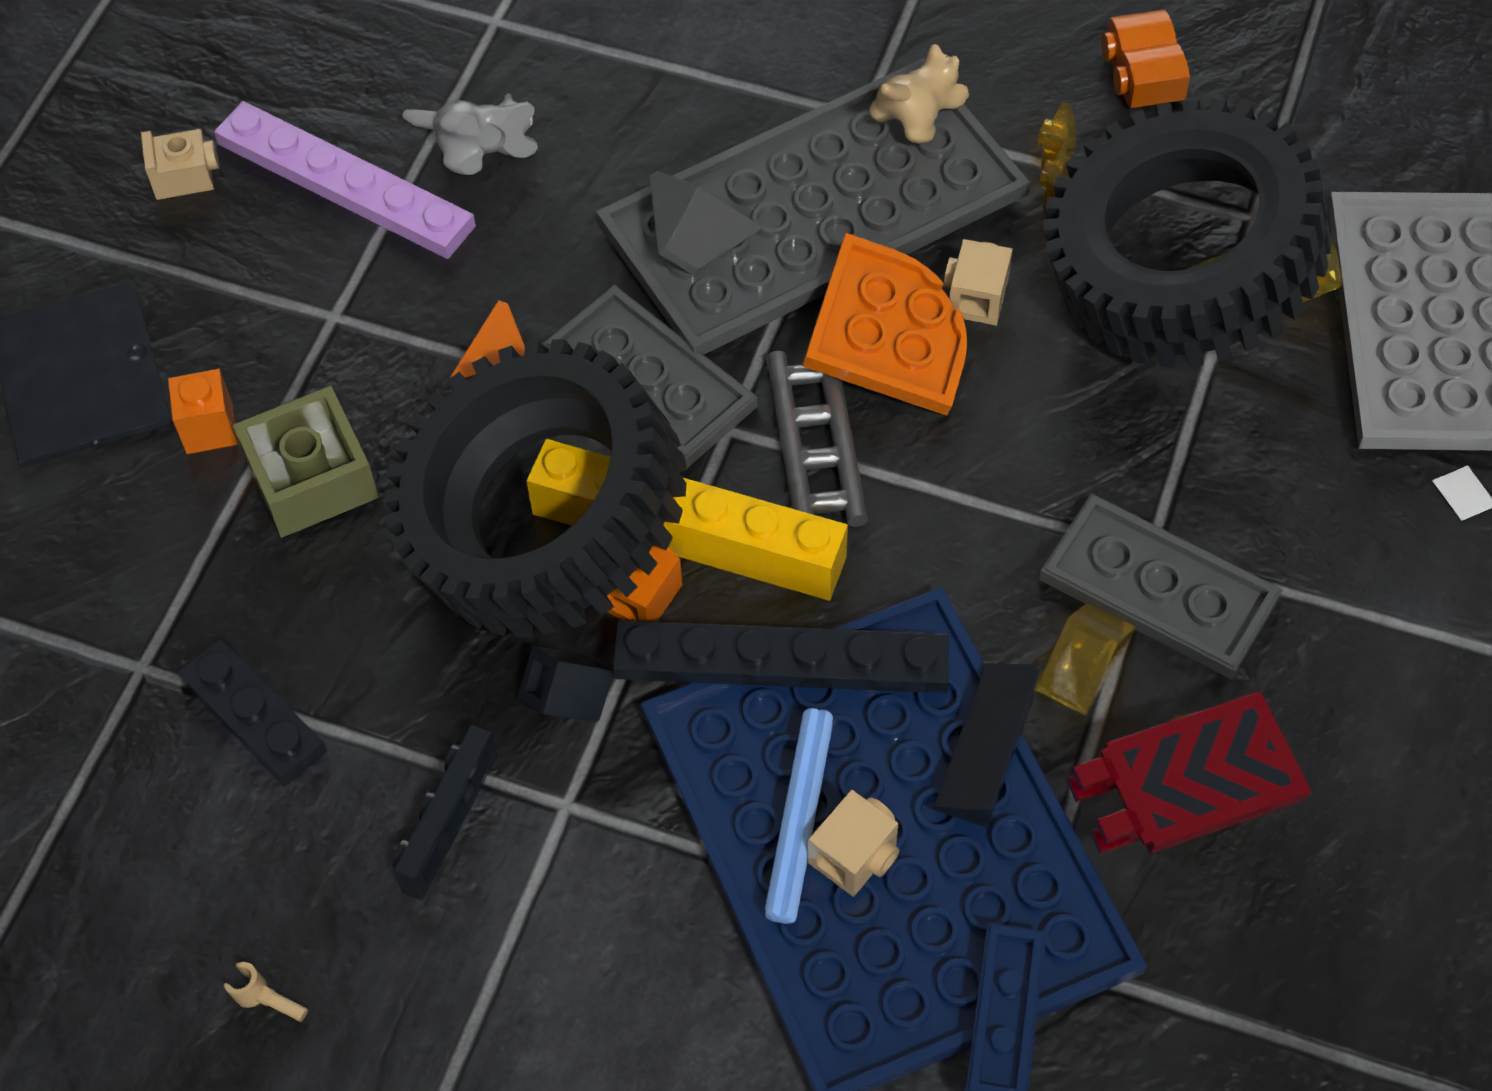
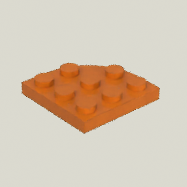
[802,233,967,416]

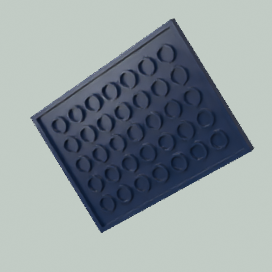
[641,587,1147,1091]

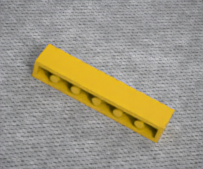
[527,439,848,601]

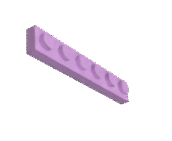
[214,101,476,259]

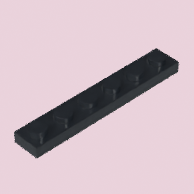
[613,620,949,693]

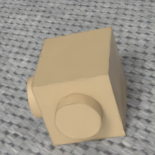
[944,239,1012,326]
[808,790,899,897]

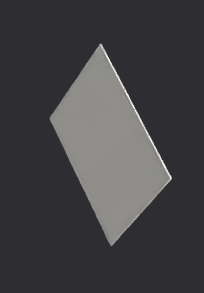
[1432,465,1492,521]

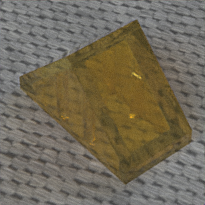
[1037,603,1135,715]

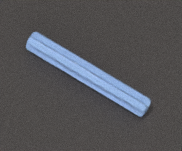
[765,708,833,924]

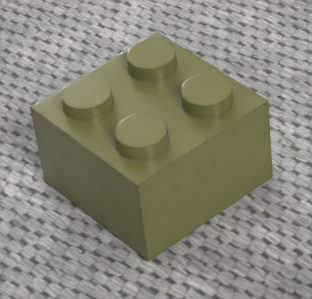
[233,386,379,538]

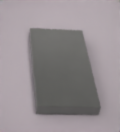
[543,285,758,469]
[1039,493,1283,680]

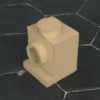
[141,129,219,200]

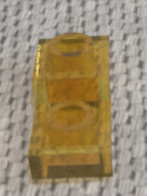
[1037,102,1076,208]

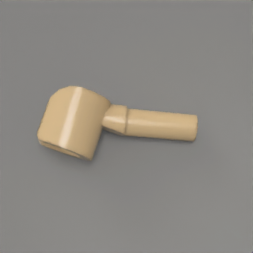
[224,962,308,1022]

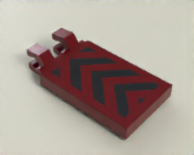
[1067,691,1312,854]

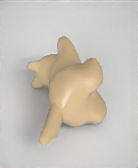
[870,44,969,144]

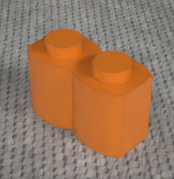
[1101,10,1190,108]

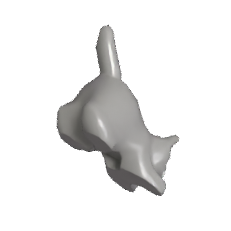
[402,93,538,175]

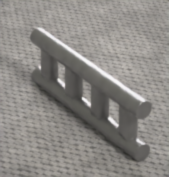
[766,351,868,527]

